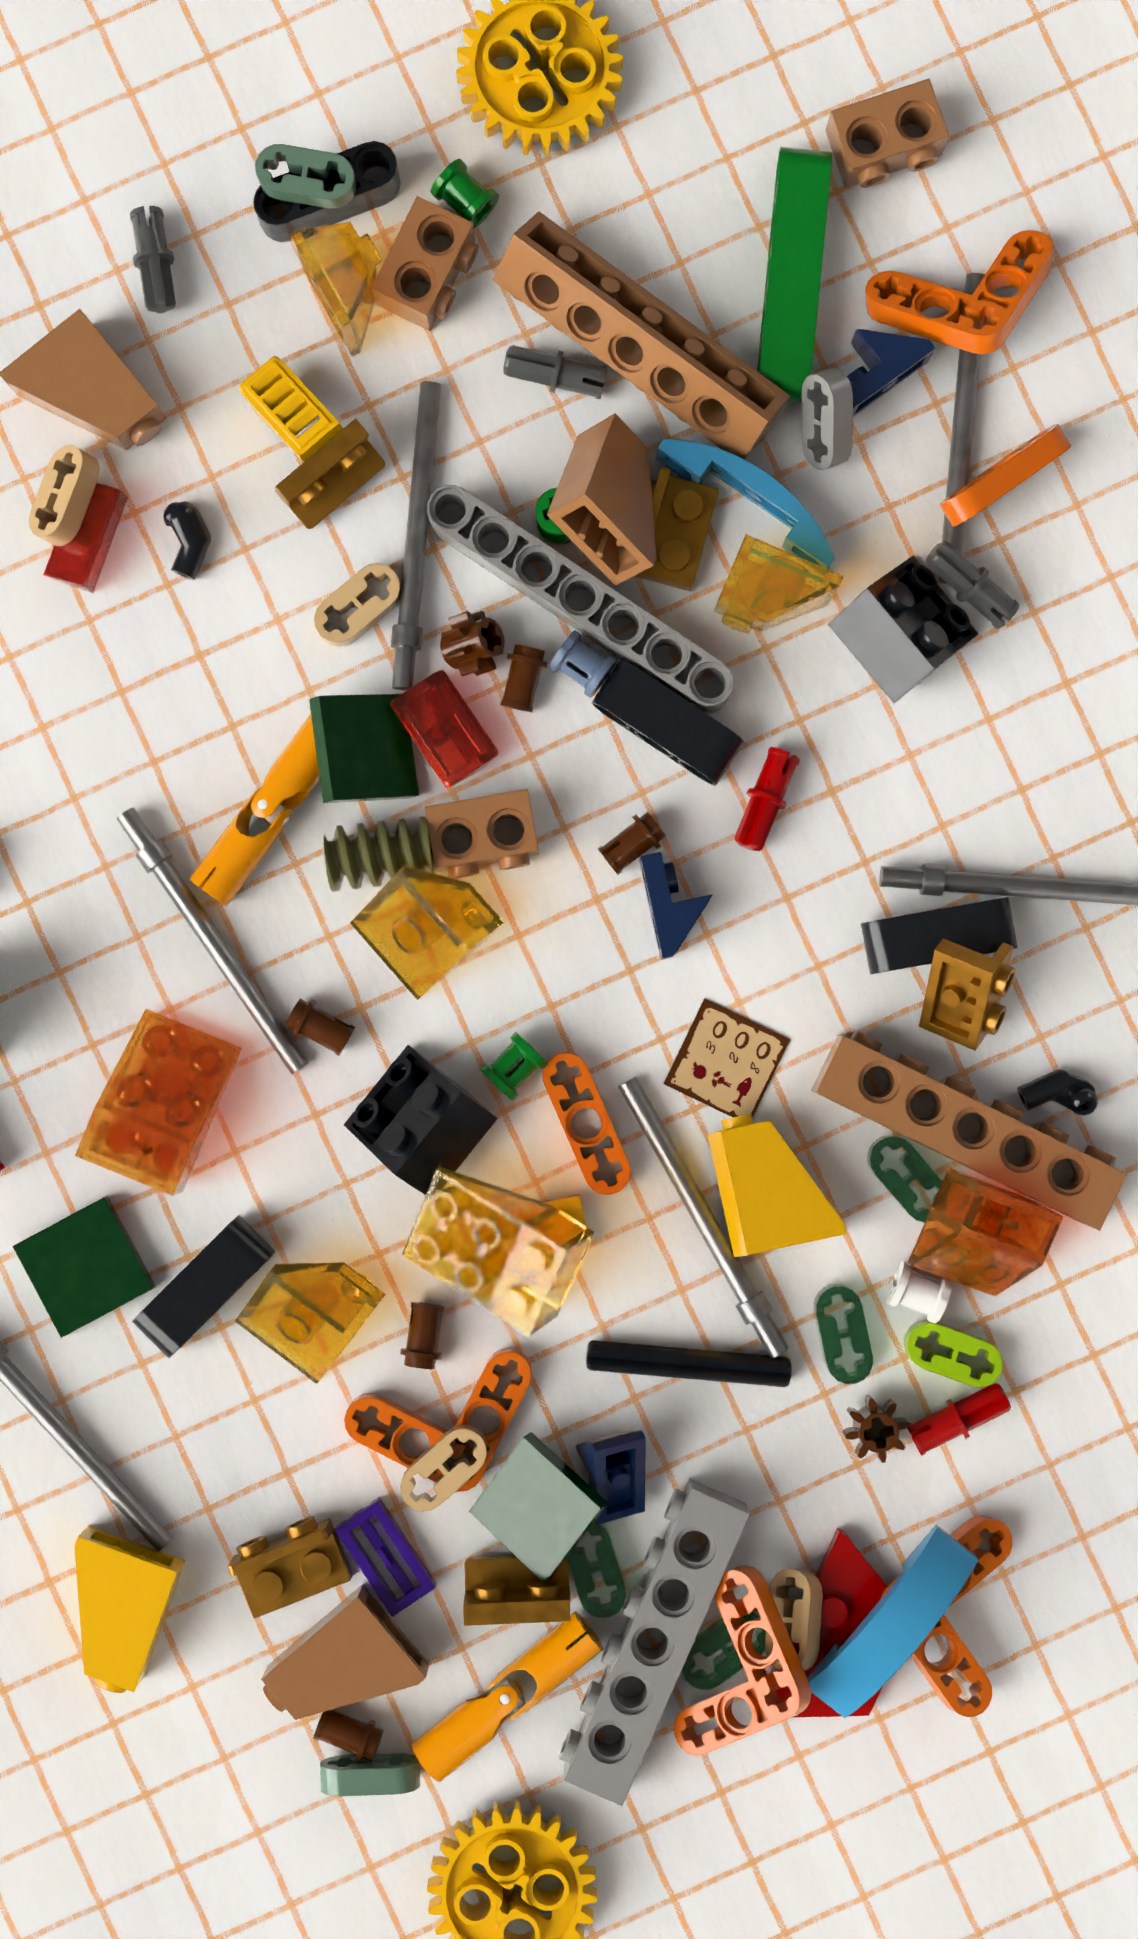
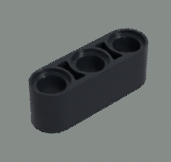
[253,141,401,242]
[591,660,745,786]
[861,897,1018,974]
[132,1215,276,1358]

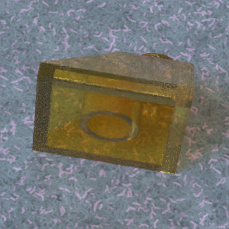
[290,222,382,357]
[714,534,844,633]
[350,866,504,1000]
[235,1262,385,1384]

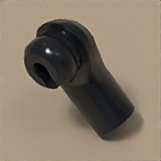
[163,501,211,580]
[1017,1069,1098,1116]

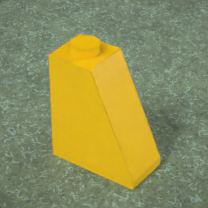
[708,1114,847,1257]
[74,1525,186,1693]

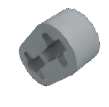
[802,368,853,470]

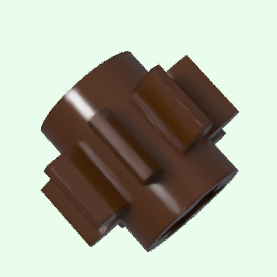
[440,611,505,676]
[842,1394,910,1463]

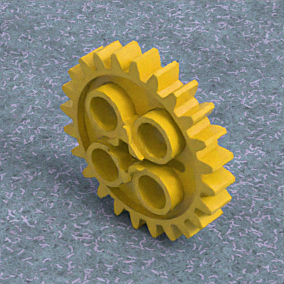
[456,0,623,156]
[427,1800,597,1939]

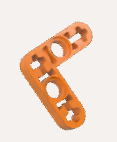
[865,230,1053,354]
[344,1348,532,1492]
[881,1515,1013,1717]
[674,1565,811,1756]

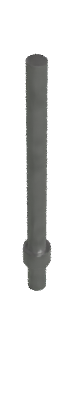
[938,273,985,584]
[391,381,441,691]
[117,807,309,1074]
[879,864,1138,905]
[618,1077,789,1358]
[0,1342,173,1552]

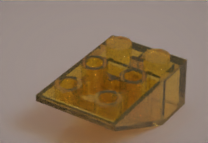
[402,1167,595,1337]

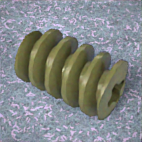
[324,816,435,892]

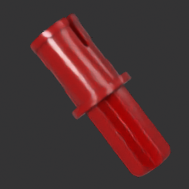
[735,747,800,851]
[907,1383,1011,1456]

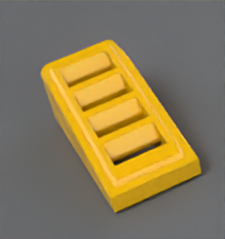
[239,356,343,462]

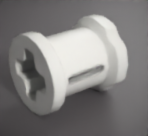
[886,1261,953,1324]

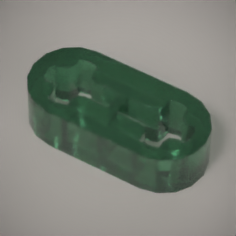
[867,1135,951,1223]
[814,1284,873,1384]
[567,1522,626,1618]
[682,1610,766,1690]

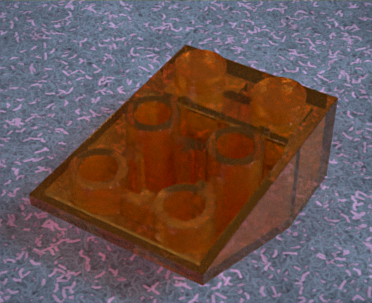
[75,1009,242,1196]

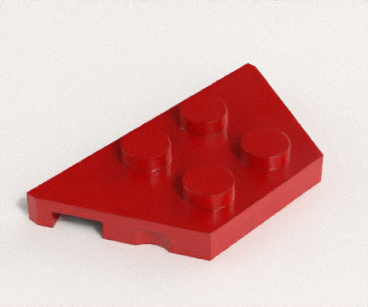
[770,1528,887,1718]

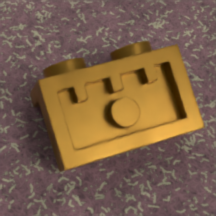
[275,418,385,529]
[635,467,719,592]
[919,938,1016,1051]
[227,1516,353,1619]
[463,1556,570,1626]

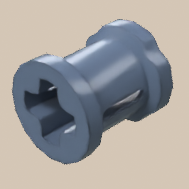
[548,630,617,698]

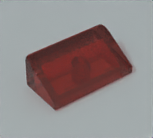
[43,483,128,593]
[389,670,499,789]

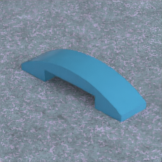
[656,439,835,576]
[807,1524,978,1718]

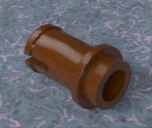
[500,644,547,713]
[598,812,666,875]
[285,998,355,1056]
[400,1302,444,1369]
[313,1710,384,1762]

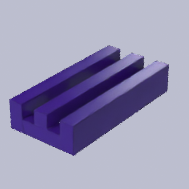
[335,1497,437,1617]

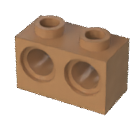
[825,78,949,188]
[371,196,479,331]
[425,789,539,879]

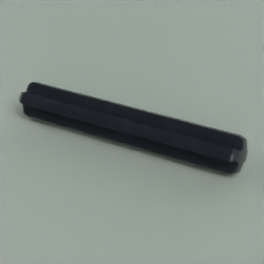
[586,1340,792,1387]

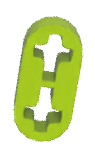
[904,1320,1003,1388]

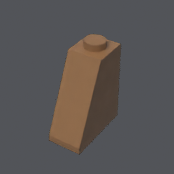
[0,309,167,450]
[547,413,656,586]
[261,1584,429,1720]

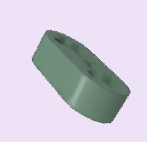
[255,144,356,209]
[320,1753,420,1796]

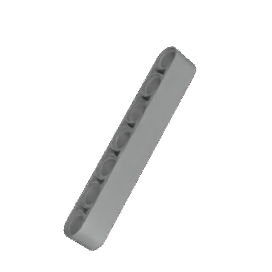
[427,485,733,712]

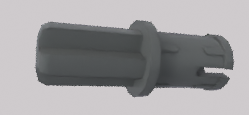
[130,206,176,314]
[503,345,608,399]
[925,541,1019,629]

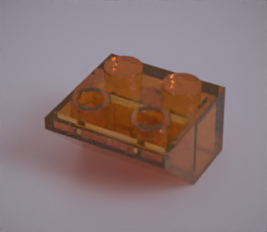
[907,1167,1063,1296]

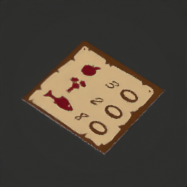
[663,998,790,1118]

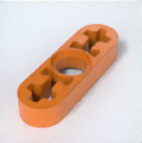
[939,424,1071,527]
[542,1052,631,1195]

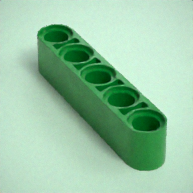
[757,147,832,403]

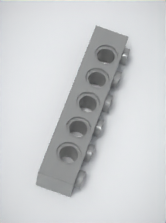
[559,1478,750,1806]

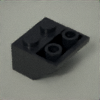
[828,556,979,703]
[344,1045,498,1200]

